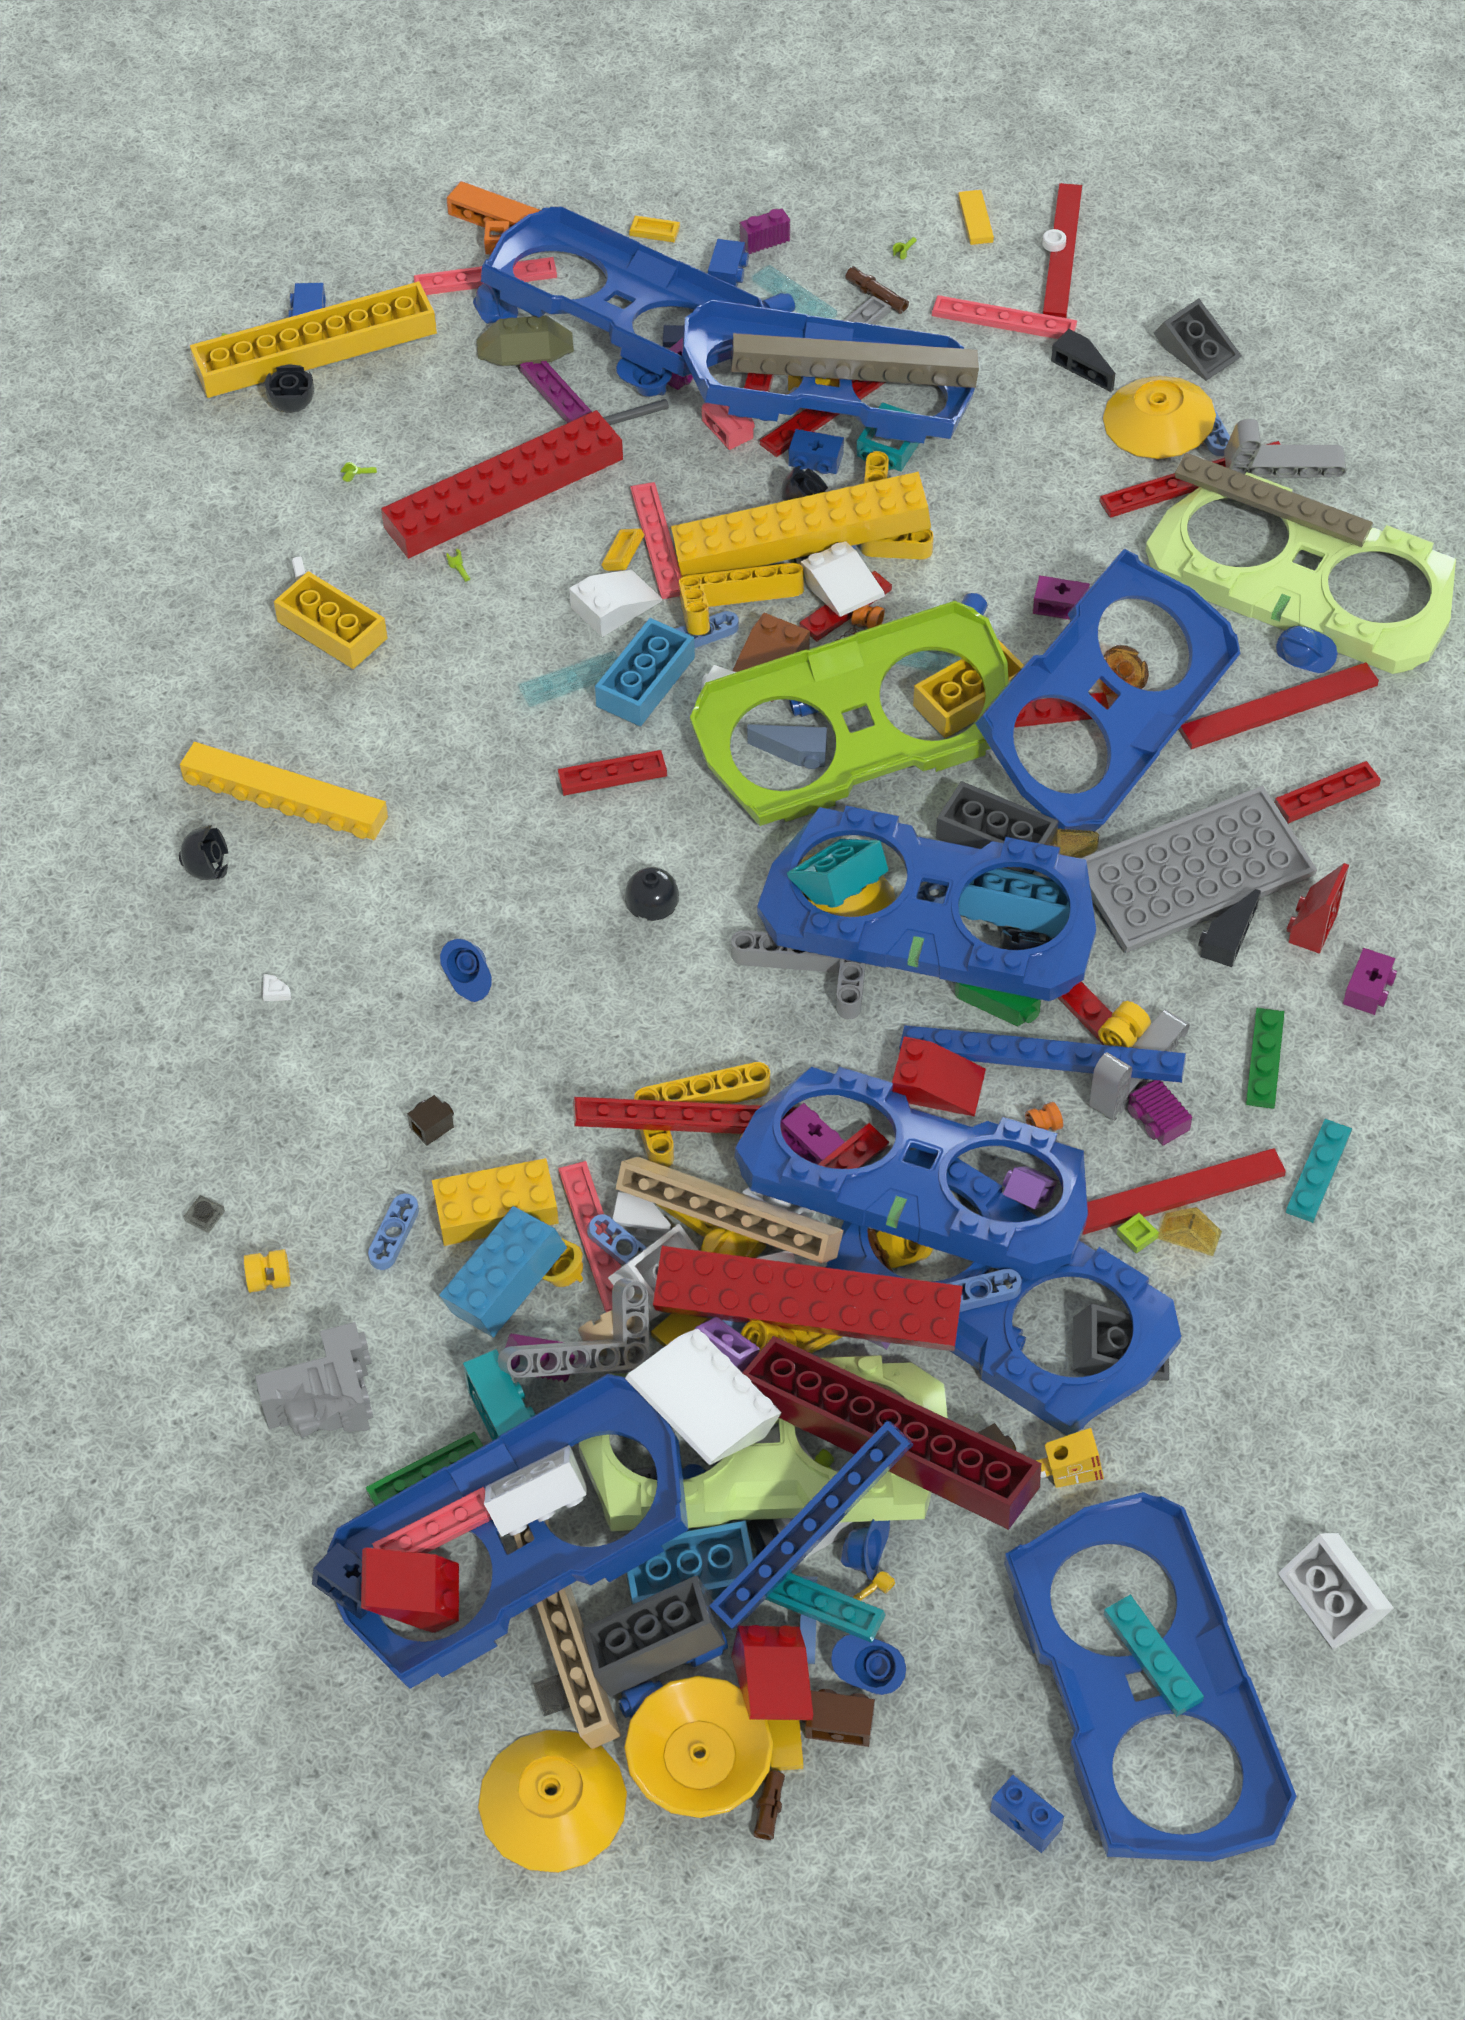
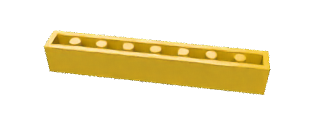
[180,742,388,840]

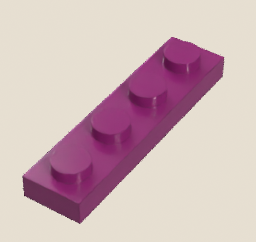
[520,361,592,423]

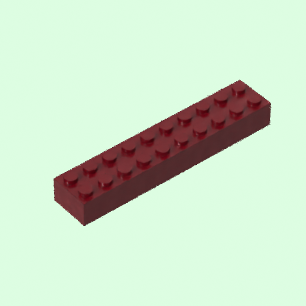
[742,1336,1042,1530]

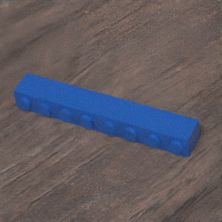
[710,1421,914,1629]

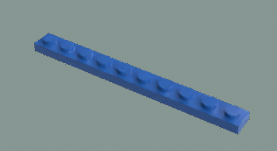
[899,1025,1186,1083]

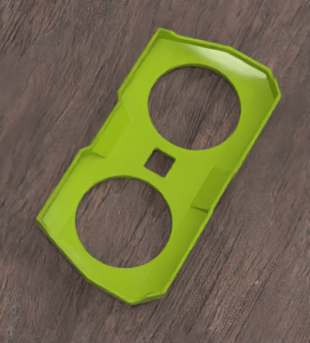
[690,601,1009,826]

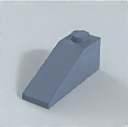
[747,724,827,769]

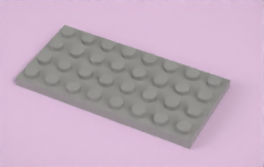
[1081,785,1317,953]

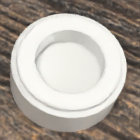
[1042,229,1066,252]

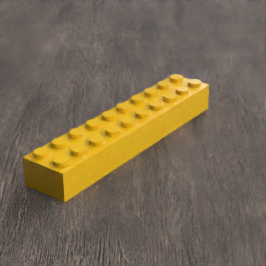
[190,281,437,398]
[671,471,931,577]

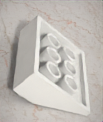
[625,1328,781,1465]

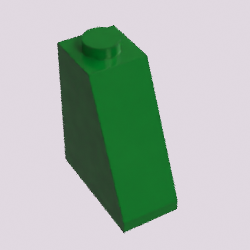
[955,982,1041,1027]

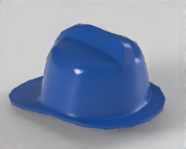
[473,283,518,324]
[616,358,672,397]
[1276,626,1338,673]
[440,939,492,1002]
[841,1519,890,1580]
[831,1634,906,1695]

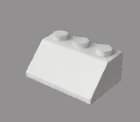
[484,1445,586,1537]
[1278,1533,1394,1649]

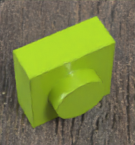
[1117,1213,1159,1254]

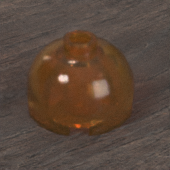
[1096,645,1149,699]

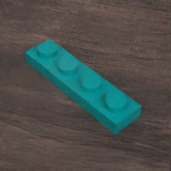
[1286,1119,1352,1223]
[765,1573,886,1643]
[1103,1594,1204,1717]

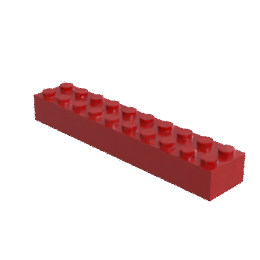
[381,410,623,559]
[653,1246,963,1351]

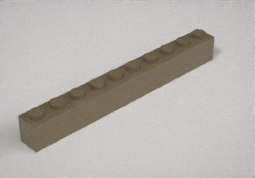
[731,333,979,388]

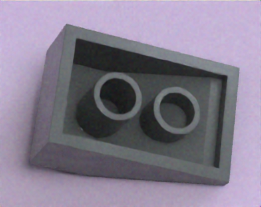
[1154,298,1242,381]
[1073,1303,1170,1381]

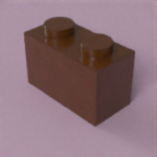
[805,1689,875,1747]

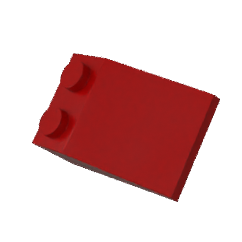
[1286,863,1349,954]
[892,1037,986,1117]
[361,1547,459,1633]
[731,1625,813,1720]

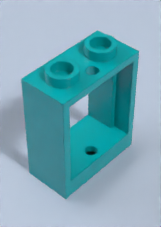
[857,402,920,472]

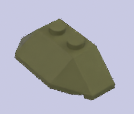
[477,315,574,366]

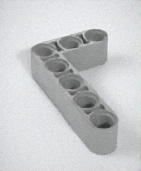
[1224,419,1347,478]
[731,930,866,1019]
[1089,1009,1190,1121]
[498,1278,649,1378]

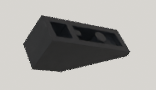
[1051,329,1116,392]
[1198,889,1261,967]

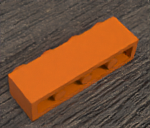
[447,181,540,234]

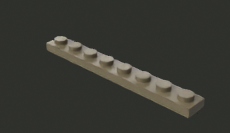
[1175,453,1373,547]

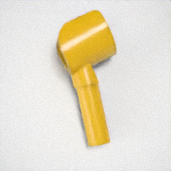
[852,1571,895,1601]

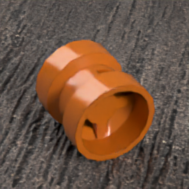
[851,604,885,629]
[1025,1102,1063,1131]

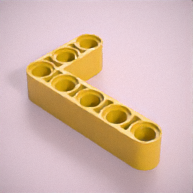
[860,451,934,560]
[679,563,804,635]
[634,1062,770,1168]

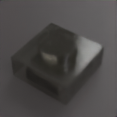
[183,1195,225,1233]
[533,1674,570,1717]

